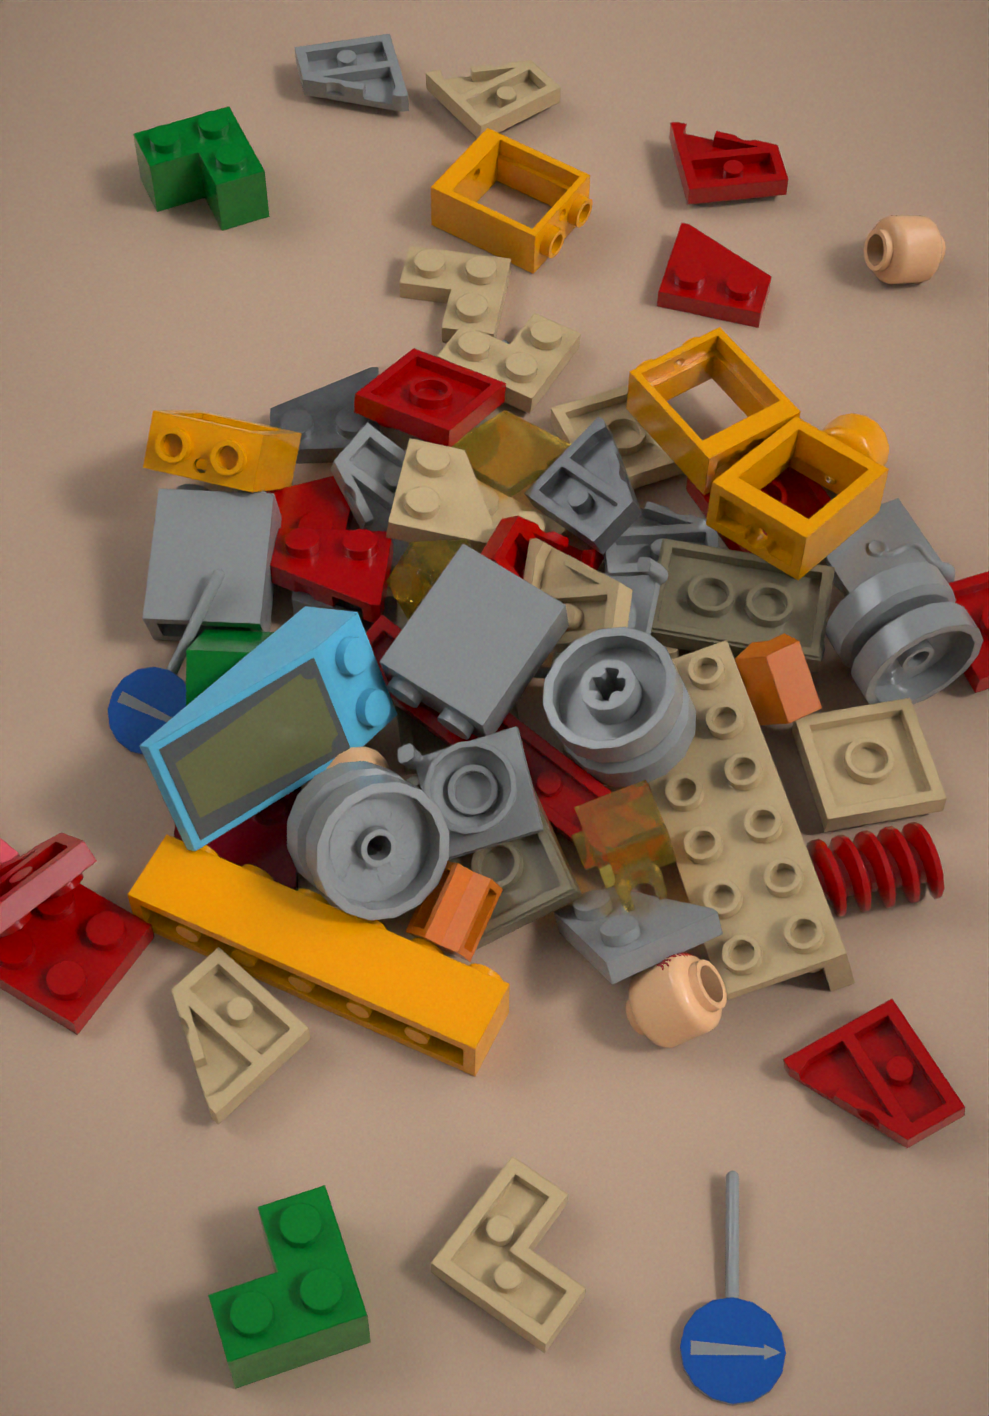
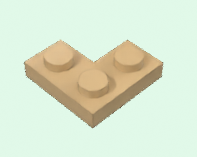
[399,246,511,343]
[437,313,581,414]
[431,1156,586,1353]

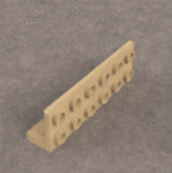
[648,640,855,1000]

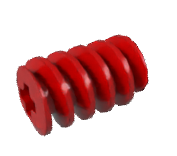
[806,822,945,917]

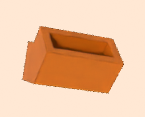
[734,633,822,726]
[405,861,503,962]

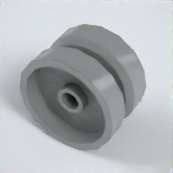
[825,561,983,704]
[543,627,696,787]
[287,761,449,920]

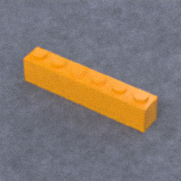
[127,834,510,1077]

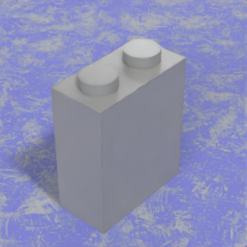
[142,484,282,642]
[380,544,569,740]

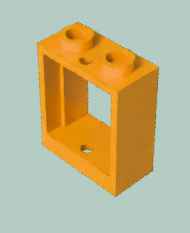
[431,128,593,274]
[626,327,801,495]
[143,410,302,493]
[706,416,889,580]

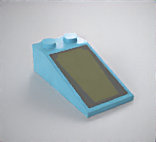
[139,606,398,851]

